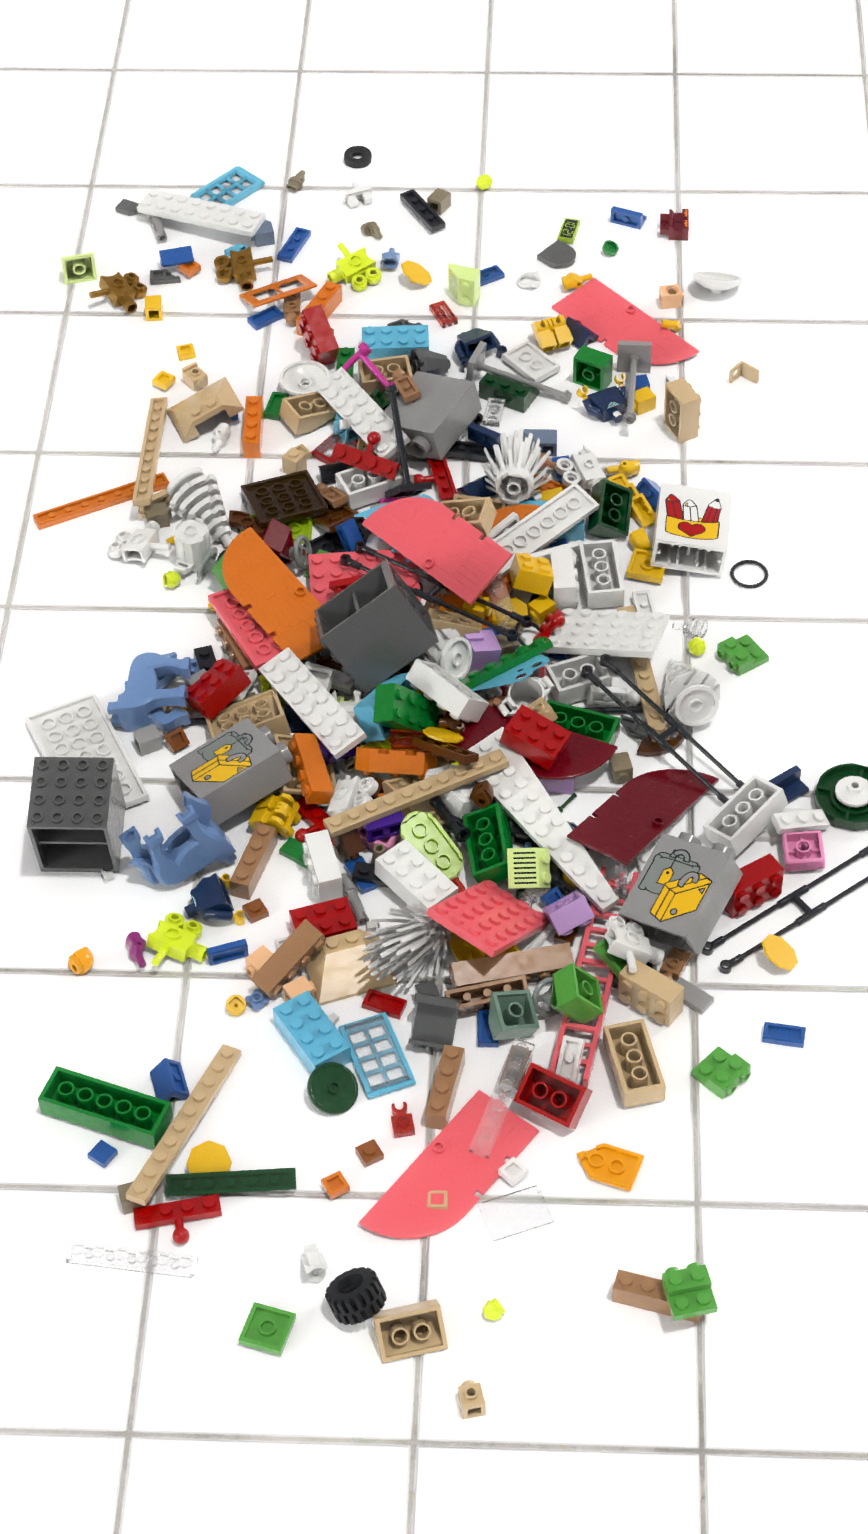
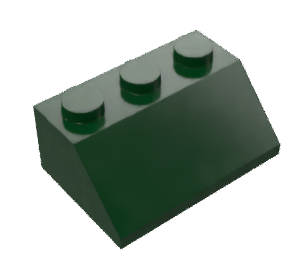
[479,372,540,413]
[587,478,633,538]

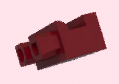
[660,209,689,241]

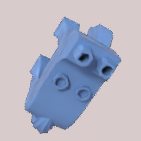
[107,652,199,732]
[118,791,237,886]

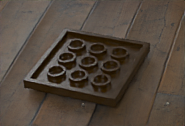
[240,470,329,529]

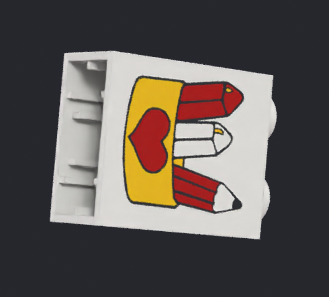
[650,482,732,577]

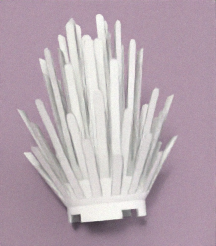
[481,428,551,504]
[362,903,451,988]

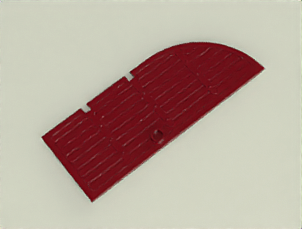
[444,705,618,780]
[567,769,719,866]

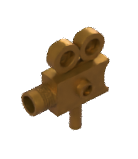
[214,246,273,291]
[89,272,147,313]

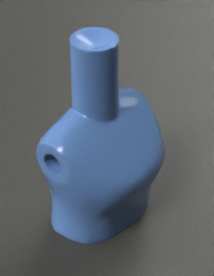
[381,248,400,269]

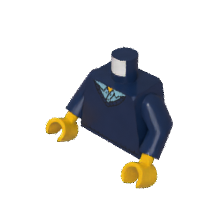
[576,373,628,423]
[184,873,245,926]

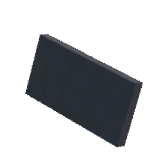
[303,517,372,554]

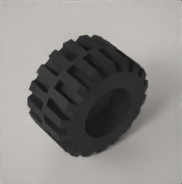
[325,1267,387,1325]

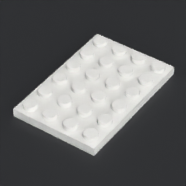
[544,608,670,658]

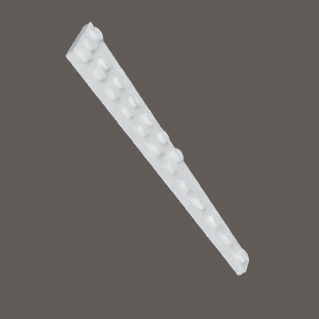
[468,727,619,913]

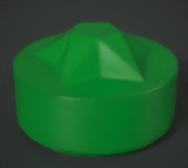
[602,240,619,256]

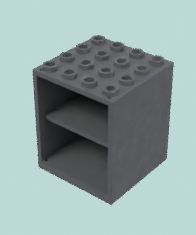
[314,559,439,694]
[26,757,126,873]

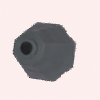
[408,348,451,375]

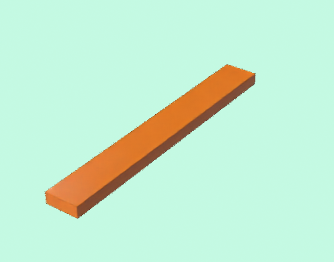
[33,472,170,530]

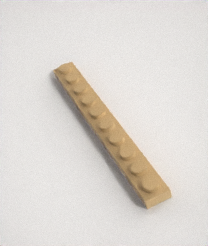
[132,397,169,506]
[617,605,670,742]
[323,749,509,838]
[126,1044,242,1206]

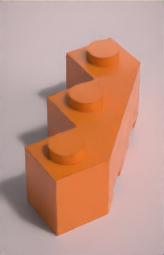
[355,747,438,779]

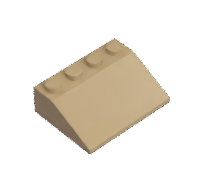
[205,688,292,738]

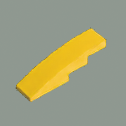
[607,472,655,528]

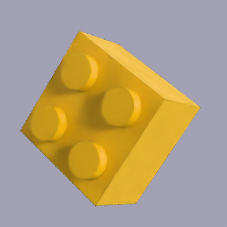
[509,553,554,596]

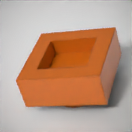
[178,261,201,278]
[321,1170,350,1200]

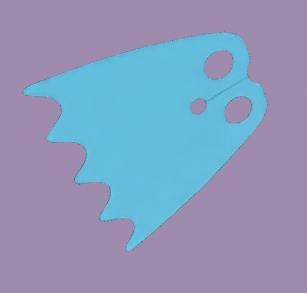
[471,649,549,691]

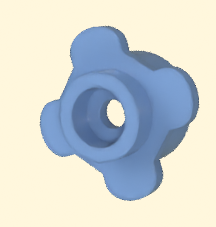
[245,989,270,1010]

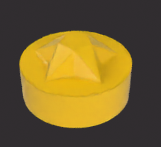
[226,995,246,1016]

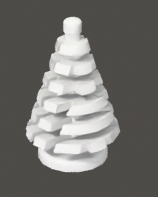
[166,466,233,548]
[407,628,473,679]
[664,659,721,726]

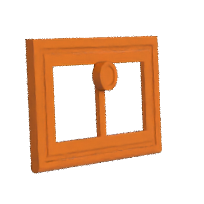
[239,274,317,308]

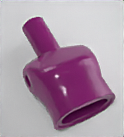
[125,932,146,968]

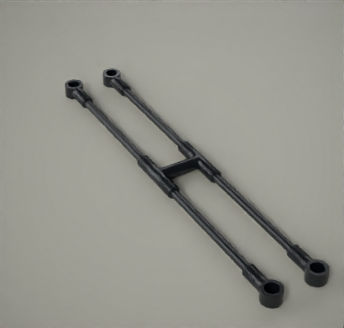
[340,541,532,642]
[581,654,745,804]
[702,846,868,974]

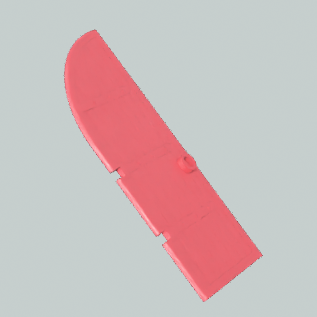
[551,277,699,365]
[362,497,513,605]
[358,1090,539,1239]

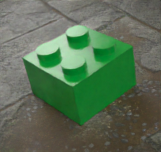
[573,345,613,391]

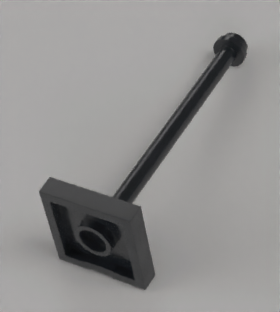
[385,385,432,498]

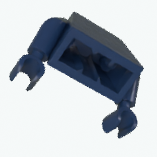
[454,328,507,373]

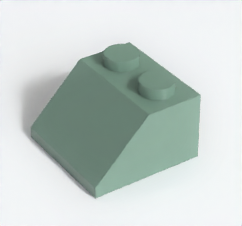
[488,989,540,1040]

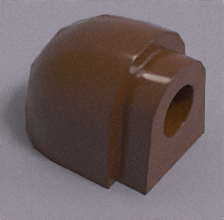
[470,780,494,808]

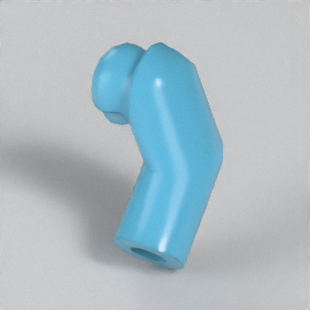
[224,244,248,257]

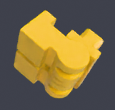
[531,315,573,353]
[248,793,301,838]

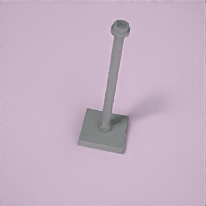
[617,340,652,424]
[466,341,572,403]

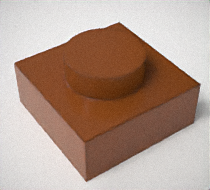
[164,727,190,753]
[242,898,269,924]
[355,1139,384,1168]

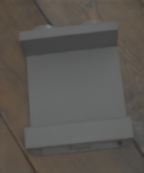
[408,992,460,1053]

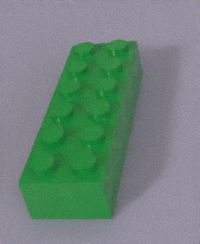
[38,1066,173,1149]

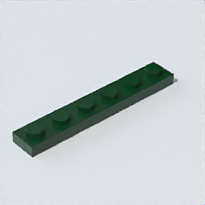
[166,1167,297,1196]

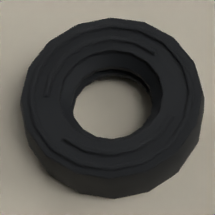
[344,146,372,168]

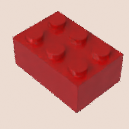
[298,304,339,366]
[185,658,252,720]
[499,704,572,771]
[724,853,784,919]
[289,896,358,938]
[513,1062,593,1129]

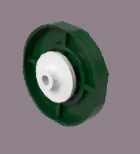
[814,763,868,831]

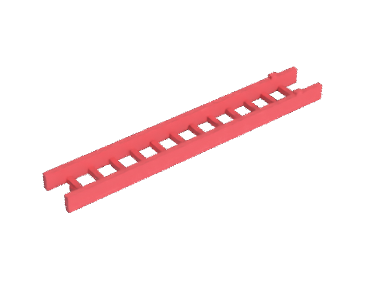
[550,866,639,1088]

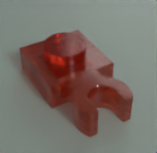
[391,1102,415,1139]

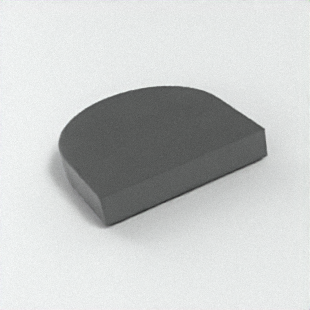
[537,240,576,269]

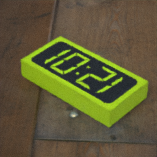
[557,218,580,244]

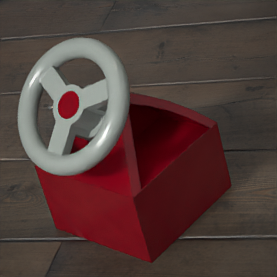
[260,518,312,571]

